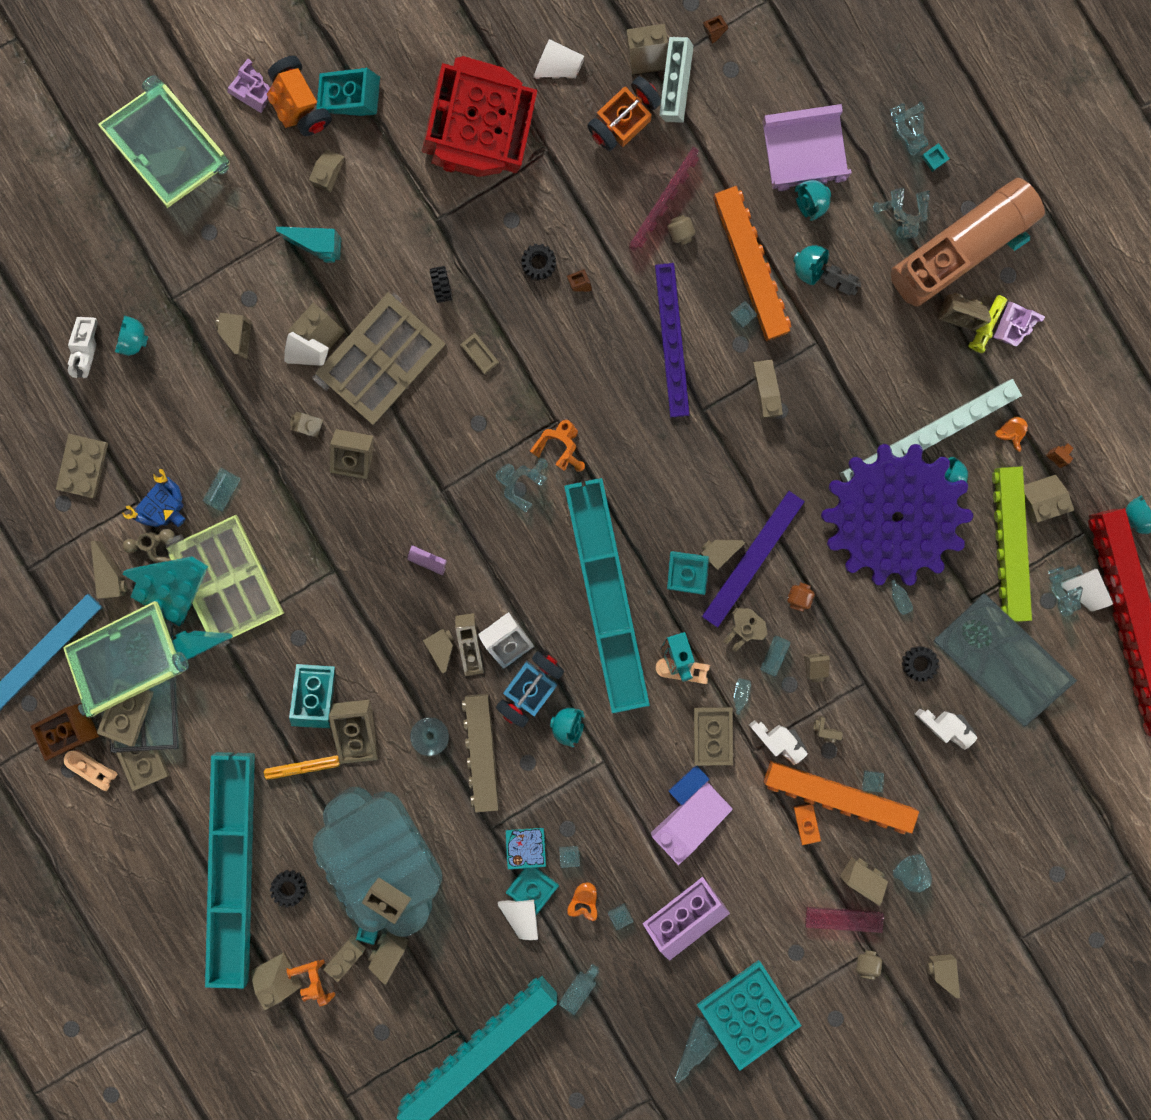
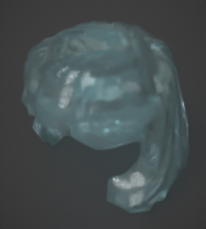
[892,854,932,893]

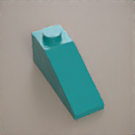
[172,631,233,663]

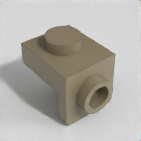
[290,412,323,438]
[813,716,843,742]

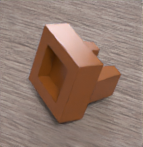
[1046,443,1074,468]

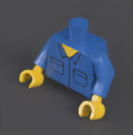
[122,469,186,527]

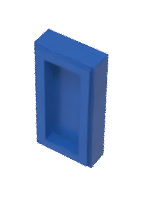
[668,766,710,805]

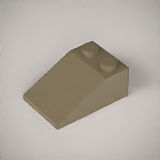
[938,293,991,331]
[329,699,378,764]

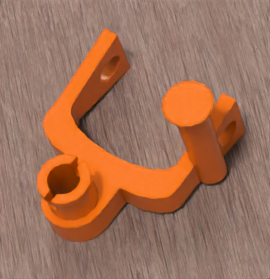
[529,420,585,472]
[287,959,335,1007]

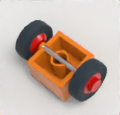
[267,56,332,136]
[587,76,661,151]

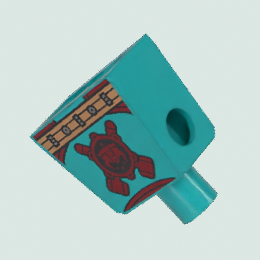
[660,632,695,682]

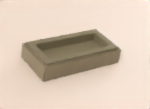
[460,333,499,375]

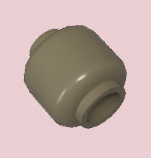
[668,214,696,245]
[856,950,882,980]

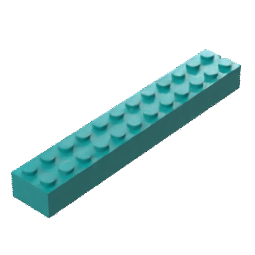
[564,478,650,713]
[205,752,255,989]

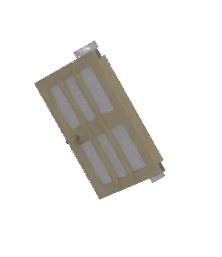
[312,292,446,425]

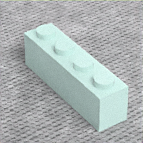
[659,37,694,123]

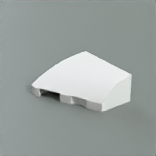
[534,39,584,79]
[285,332,329,366]
[1059,569,1113,611]
[498,900,538,940]

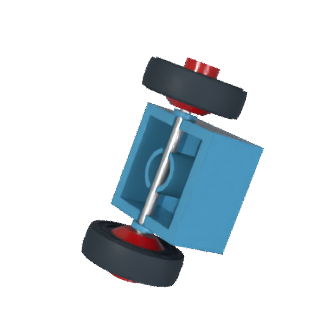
[496,651,564,728]

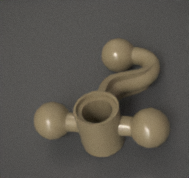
[123,529,174,563]

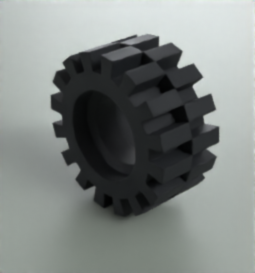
[521,243,556,281]
[430,266,452,303]
[902,646,939,682]
[270,870,307,908]

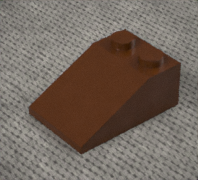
[30,702,99,761]

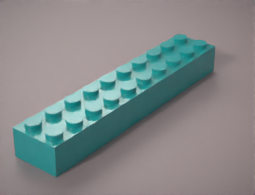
[396,976,557,1120]

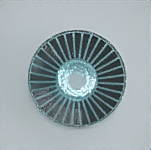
[410,717,449,756]

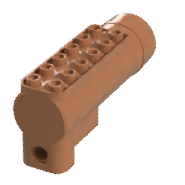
[891,178,1045,307]

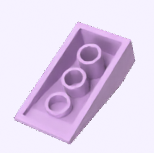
[651,782,733,865]

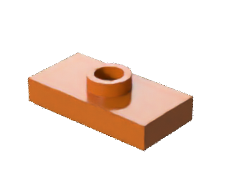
[793,803,821,845]

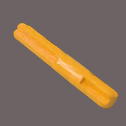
[264,756,340,780]

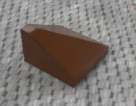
[703,15,728,43]
[567,269,592,292]

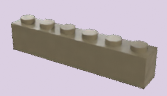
[462,693,499,812]

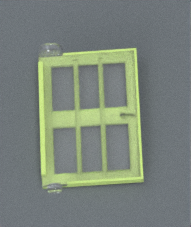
[165,515,284,648]

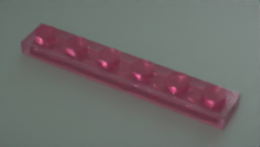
[629,147,700,251]

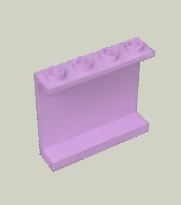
[762,104,852,191]

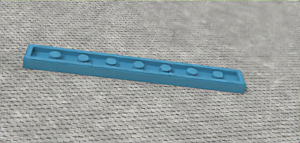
[0,594,103,710]

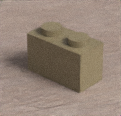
[362,878,412,924]
[323,935,366,982]

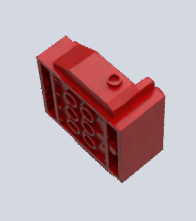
[421,56,537,177]

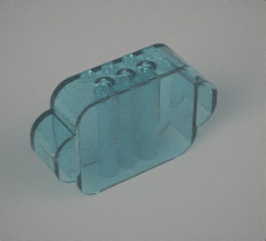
[313,787,442,937]

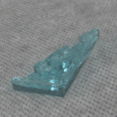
[675,1016,719,1083]

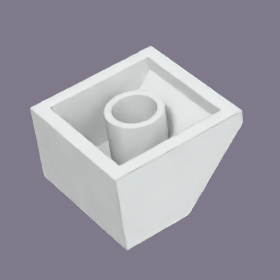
[478,612,534,669]

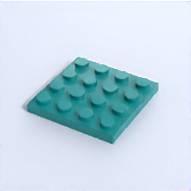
[696,960,802,1071]

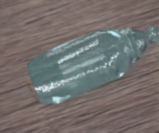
[891,580,913,615]
[734,678,751,715]

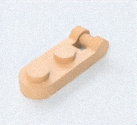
[655,658,710,684]
[64,750,118,791]

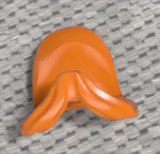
[995,417,1028,452]
[567,883,597,921]

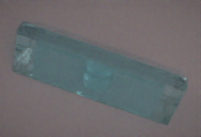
[203,467,241,512]
[760,636,791,677]

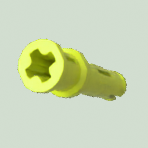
[968,295,1008,353]

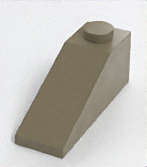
[753,360,783,419]
[91,541,128,599]
[455,613,484,676]

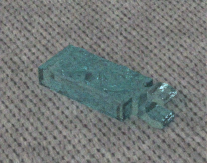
[559,964,599,1015]

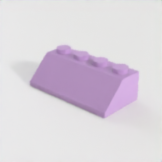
[642,877,730,961]

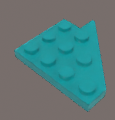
[122,556,209,627]

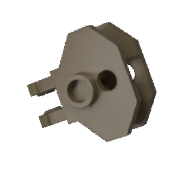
[723,608,767,652]

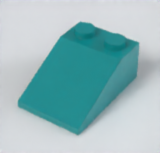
[316,68,380,116]
[276,227,341,263]
[289,664,335,728]

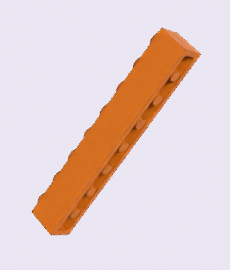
[713,186,791,341]
[763,760,919,834]

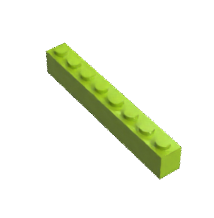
[992,466,1032,622]

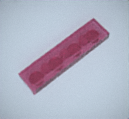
[805,907,884,933]

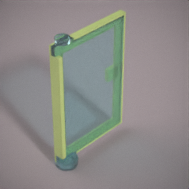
[98,75,230,208]
[63,601,189,718]

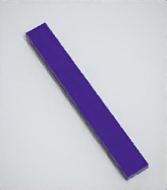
[655,263,690,418]
[701,491,805,628]

